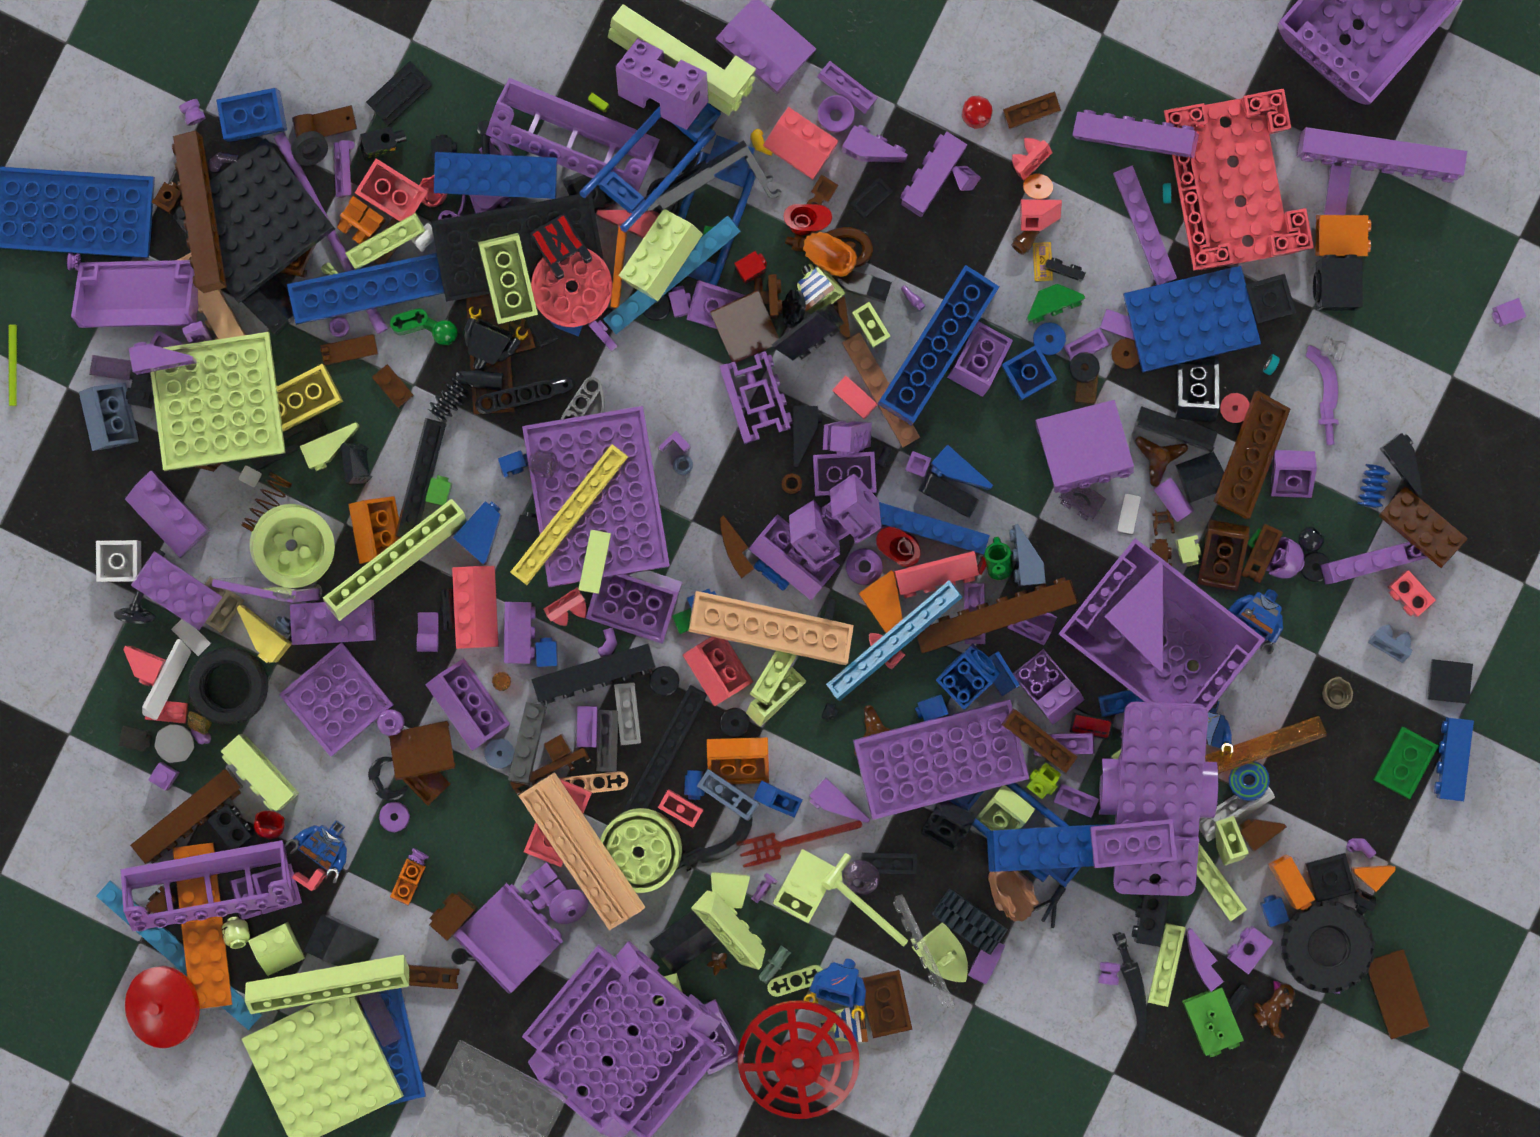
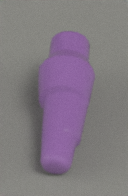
[901,285,925,311]

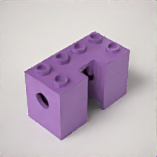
[616,38,708,130]
[789,474,881,570]

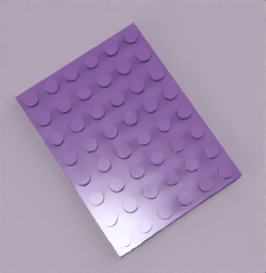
[522,406,670,587]

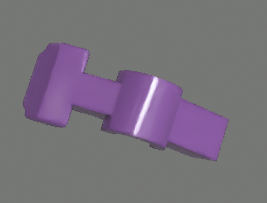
[751,873,778,903]

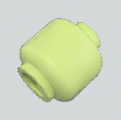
[222,917,250,949]

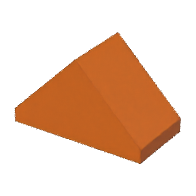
[1351,865,1395,892]

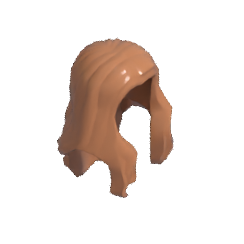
[988,870,1039,922]

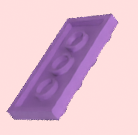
[131,551,222,630]
[1090,819,1177,868]

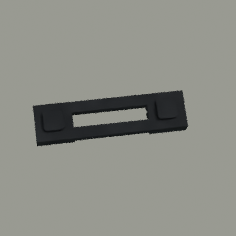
[250,415,329,471]

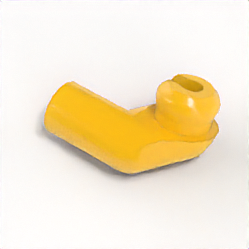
[750,129,773,156]

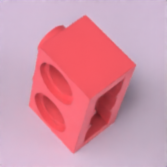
[1388,570,1436,617]

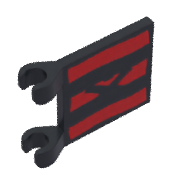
[529,213,592,280]

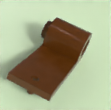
[292,105,357,138]

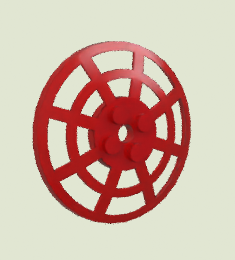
[738,1001,860,1119]

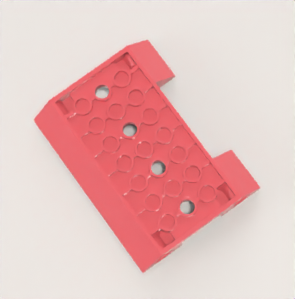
[1164,89,1314,270]

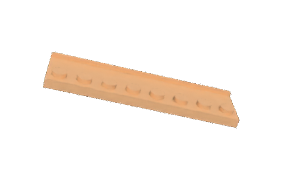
[518,773,645,930]

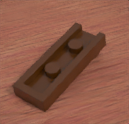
[1003,91,1061,129]
[320,334,379,366]

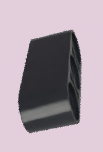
[918,472,979,518]

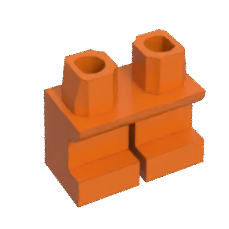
[337,196,386,244]

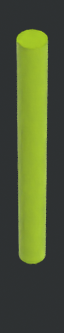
[9,325,17,406]

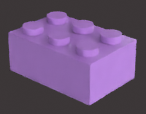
[813,452,876,497]

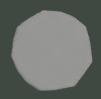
[154,725,194,763]

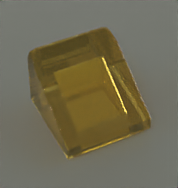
[188,711,212,735]

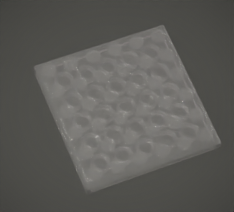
[411,1040,568,1137]

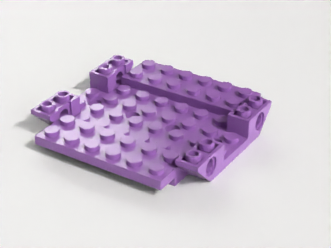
[522,941,723,1137]

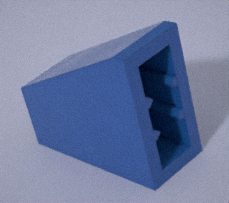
[453,501,502,565]

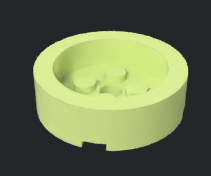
[250,504,335,588]
[600,808,682,893]

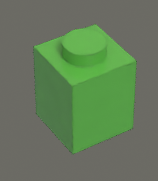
[425,475,453,506]

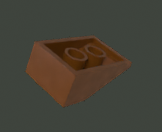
[1197,519,1249,591]

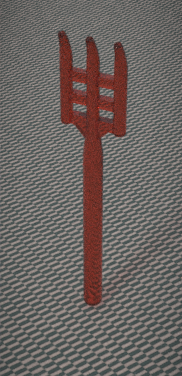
[737,820,862,868]

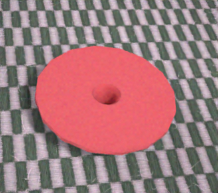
[1220,393,1250,423]

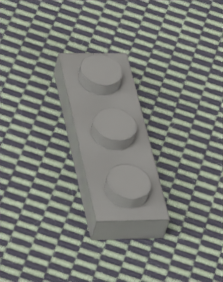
[614,682,641,745]

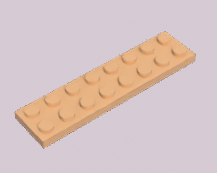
[689,591,854,665]

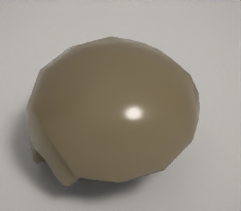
[1322,677,1353,709]

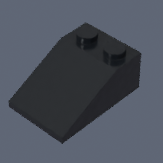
[1175,357,1219,421]
[304,913,379,966]

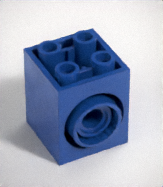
[936,643,1001,710]

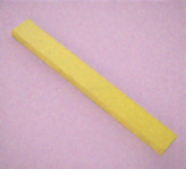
[510,444,628,585]

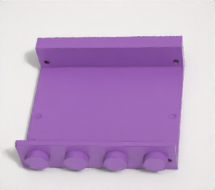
[453,883,563,994]

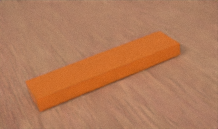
[610,224,627,308]

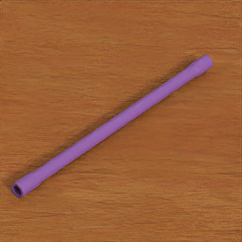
[274,132,388,334]

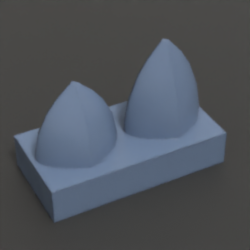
[1368,625,1413,663]

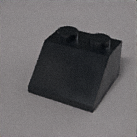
[1175,451,1224,503]

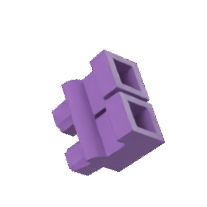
[521,862,569,910]

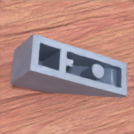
[697,769,760,821]

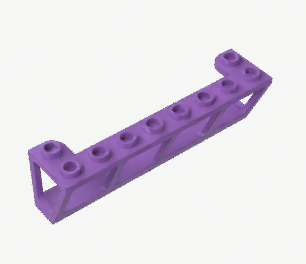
[486,78,660,192]
[120,841,294,931]

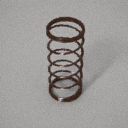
[241,472,292,532]

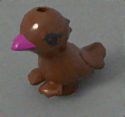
[1254,981,1295,1039]

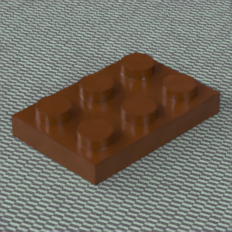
[862,969,913,1038]

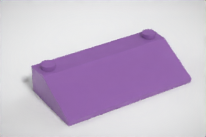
[71,260,198,328]

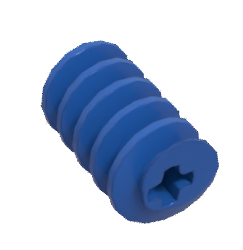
[1357,464,1390,508]

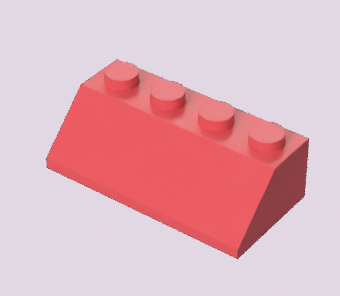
[894,551,979,598]
[452,566,499,649]

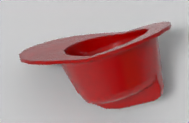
[783,204,832,236]
[876,527,921,567]

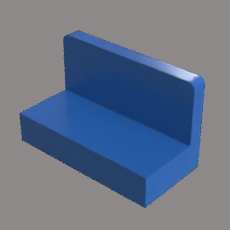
[989,651,1020,696]

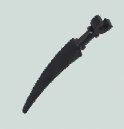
[1112,932,1147,1045]

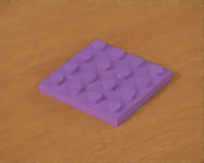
[279,642,394,757]

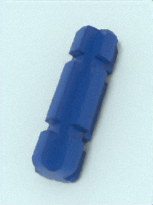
[754,559,789,591]

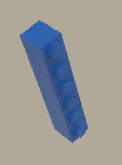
[879,502,990,555]

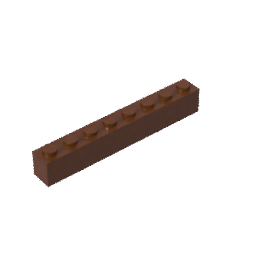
[172,130,227,293]
[917,577,1079,653]

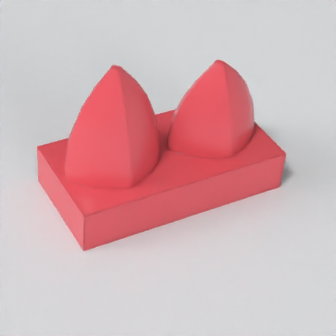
[1012,138,1053,180]
[544,587,587,626]
[145,701,188,723]

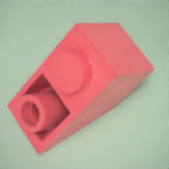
[1020,199,1062,231]

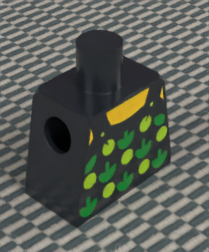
[358,127,407,160]

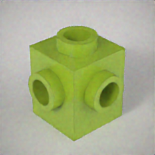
[1026,762,1062,799]

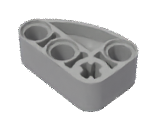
[561,377,605,420]

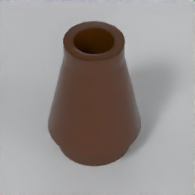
[1011,231,1040,255]

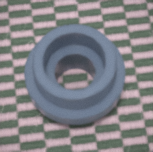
[673,455,693,475]
[274,616,291,635]

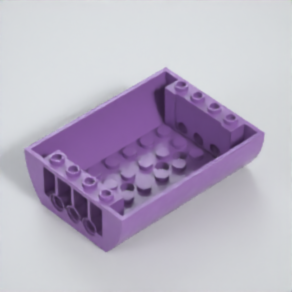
[1278,0,1462,104]

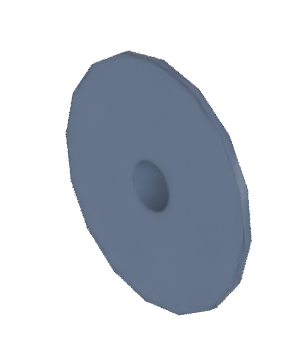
[484,739,514,769]

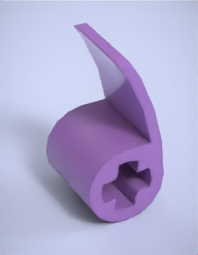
[438,194,467,220]
[417,612,439,652]

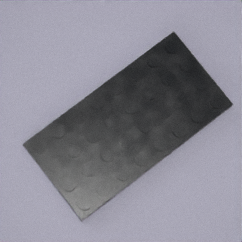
[431,192,604,302]

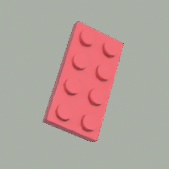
[524,778,592,867]

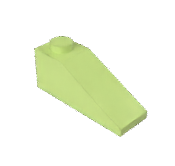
[300,423,360,471]
[746,667,806,727]

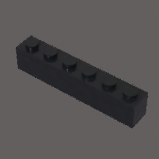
[531,643,656,705]

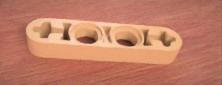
[560,771,629,793]

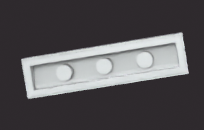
[142,639,191,720]
[1199,781,1275,842]

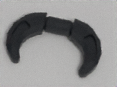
[368,757,408,801]

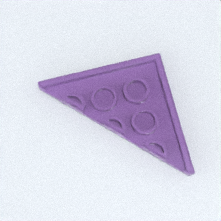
[1104,561,1163,673]

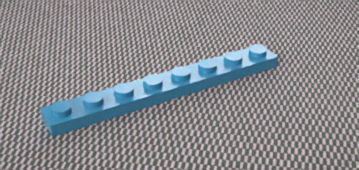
[604,216,741,334]
[826,580,963,701]

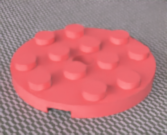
[531,249,613,327]

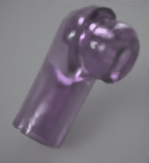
[208,152,238,172]

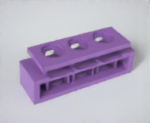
[823,421,872,455]

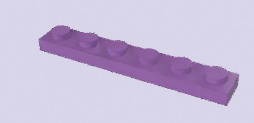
[1113,165,1177,285]

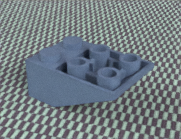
[1009,524,1045,586]

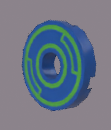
[1229,760,1270,801]

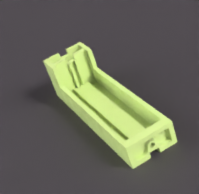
[608,4,756,116]

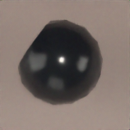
[1298,527,1324,552]

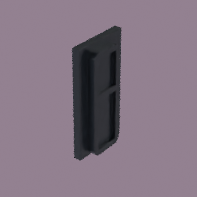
[366,61,432,126]

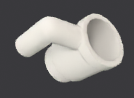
[411,223,434,252]

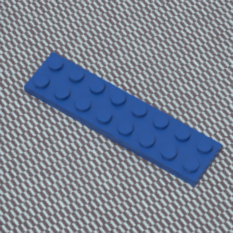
[287,253,444,325]

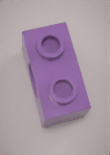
[1227,926,1273,974]

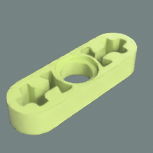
[768,965,823,997]

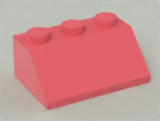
[763,107,838,180]
[683,636,753,706]

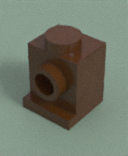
[152,181,182,214]
[1150,539,1172,566]
[145,885,178,914]

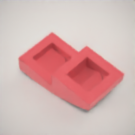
[832,375,878,419]

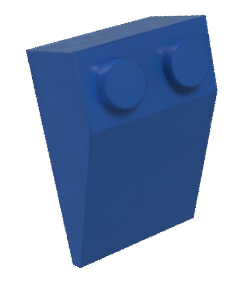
[930,445,993,490]

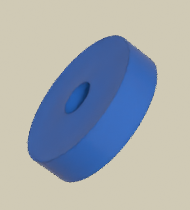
[1033,322,1066,355]

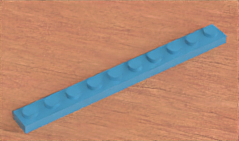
[96,880,263,1030]

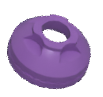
[818,95,855,132]
[846,548,883,585]

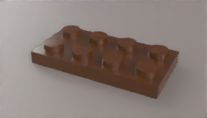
[1379,486,1468,568]

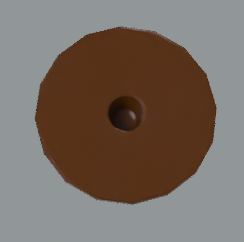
[1111,338,1139,369]

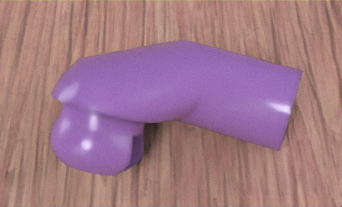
[191,716,211,745]

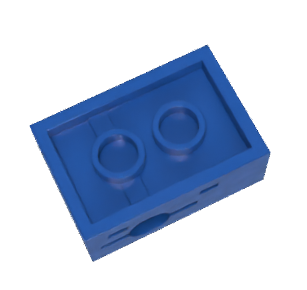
[216,88,288,142]

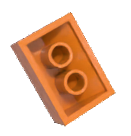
[348,496,401,564]
[707,737,769,784]

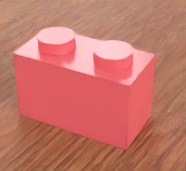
[658,789,704,828]

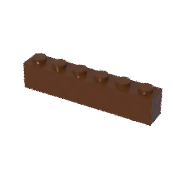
[130,768,243,864]

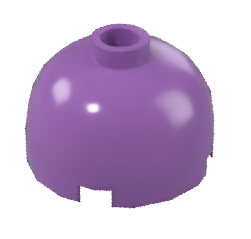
[1266,537,1304,579]

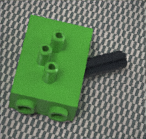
[1182,984,1251,1057]

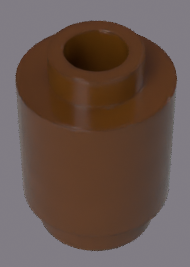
[782,473,802,495]

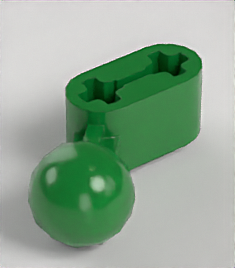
[390,308,457,345]

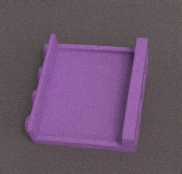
[1036,400,1134,494]

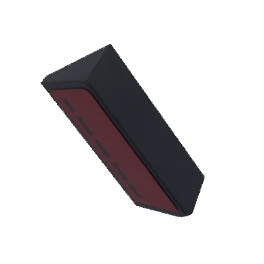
[1069,712,1114,740]

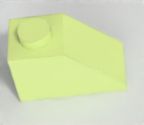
[1214,816,1249,866]

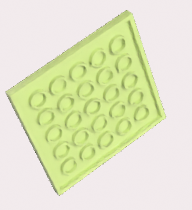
[151,332,285,471]
[242,996,404,1137]

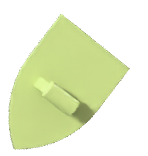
[912,923,968,982]

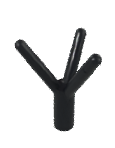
[1032,885,1066,928]

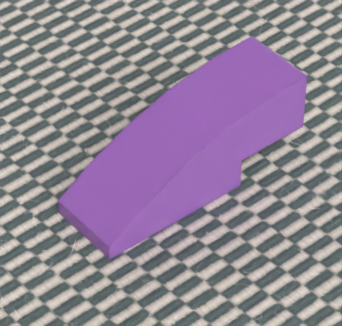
[1186,927,1224,992]

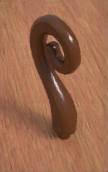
[785,227,873,268]

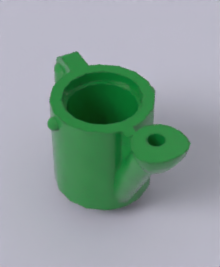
[983,537,1013,580]

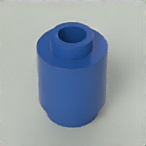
[684,770,705,800]

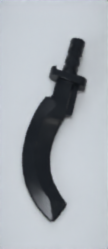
[677,817,753,872]

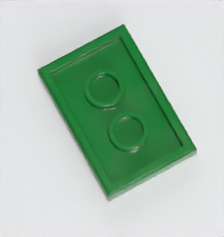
[1373,726,1438,799]

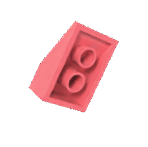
[355,159,428,221]

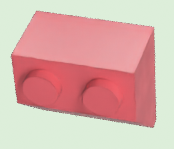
[124,646,166,686]

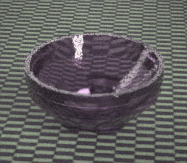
[843,860,880,895]

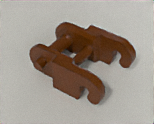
[1152,509,1175,536]

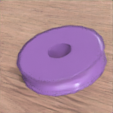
[379,802,410,832]

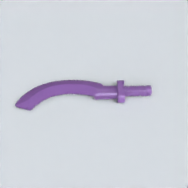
[1306,345,1339,445]

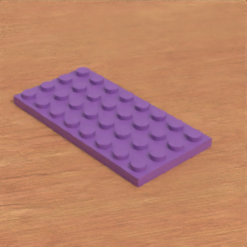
[853,699,1029,820]

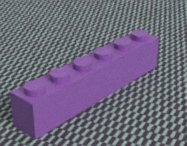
[1072,110,1199,158]

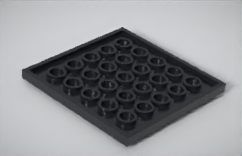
[171,138,335,303]

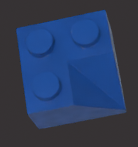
[1002,344,1057,401]

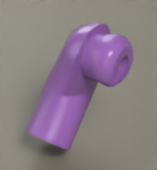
[598,627,617,657]
[1346,838,1376,859]

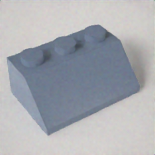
[79,382,139,451]

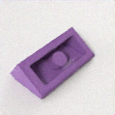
[952,166,981,191]

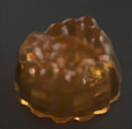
[492,672,511,691]

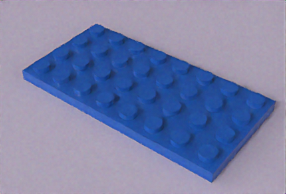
[0,167,155,258]

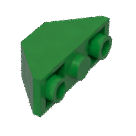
[1026,283,1085,324]

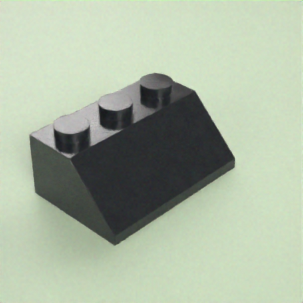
[242,277,294,336]
[772,303,844,361]
[649,910,719,973]

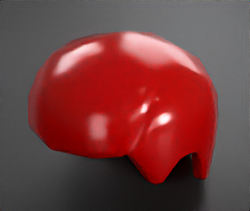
[962,95,993,129]
[254,810,285,839]

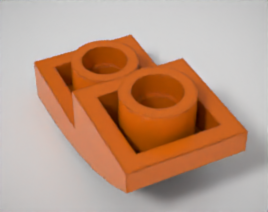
[390,859,425,906]

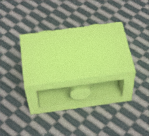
[852,302,891,349]

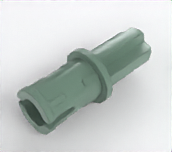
[758,945,791,984]

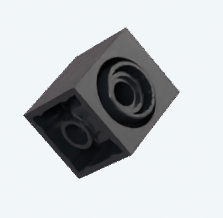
[1313,254,1363,311]

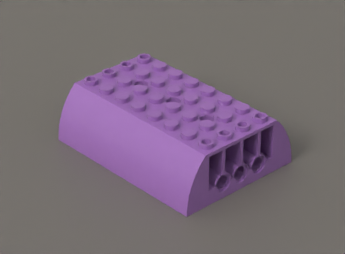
[1059,538,1265,712]

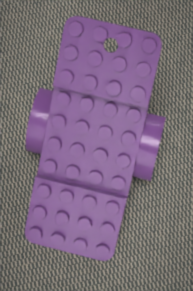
[1099,702,1218,896]

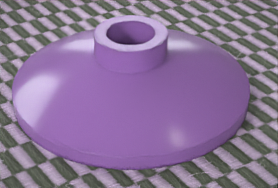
[549,889,588,924]

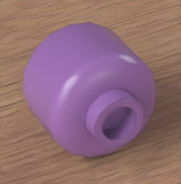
[377,709,405,736]

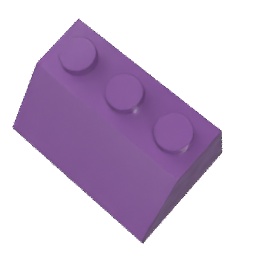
[504,602,536,663]

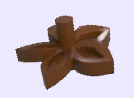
[707,952,727,976]

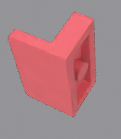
[292,867,327,891]

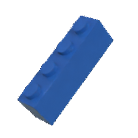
[1434,717,1474,802]

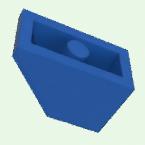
[915,694,949,721]
[753,780,803,818]

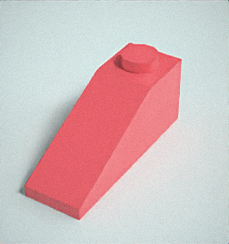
[596,210,660,238]

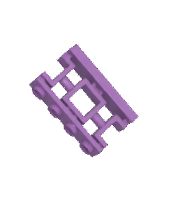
[719,351,793,444]

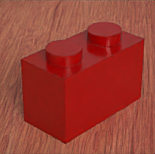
[734,251,767,285]

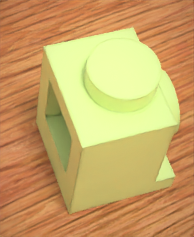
[1175,535,1201,567]

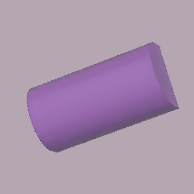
[1154,477,1194,522]

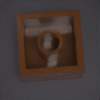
[429,892,477,941]

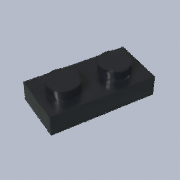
[1043,257,1086,282]

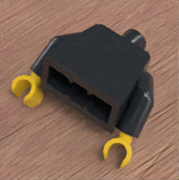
[463,307,528,370]

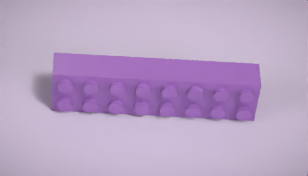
[1297,127,1467,183]

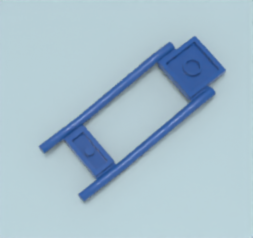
[579,103,721,232]
[678,135,756,286]
[948,783,1081,887]

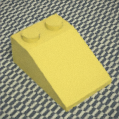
[237,605,292,663]

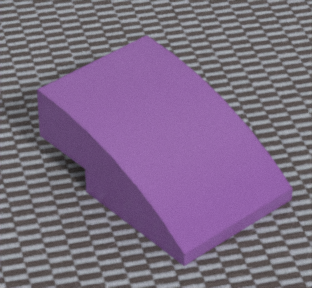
[229,864,302,920]

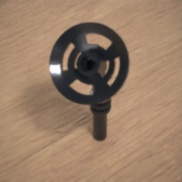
[114,550,165,624]

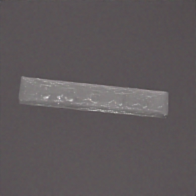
[893,893,955,1008]

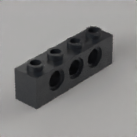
[1132,873,1169,947]

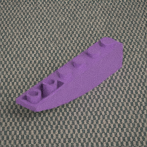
[1321,542,1428,584]

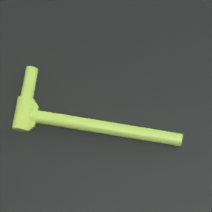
[822,853,908,946]

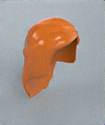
[803,232,857,277]

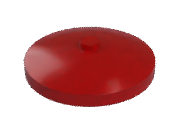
[125,966,200,1048]

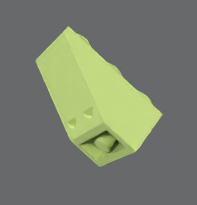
[773,849,834,923]

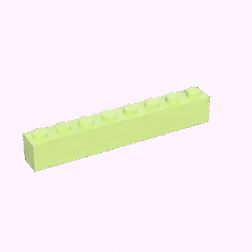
[323,499,467,621]
[245,955,409,1014]

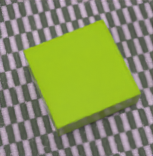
[588,93,609,113]

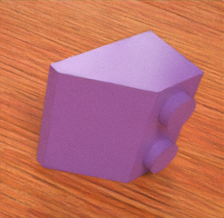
[1271,450,1317,498]

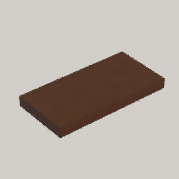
[1368,949,1430,1040]

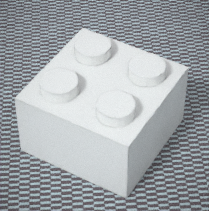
[96,540,141,582]

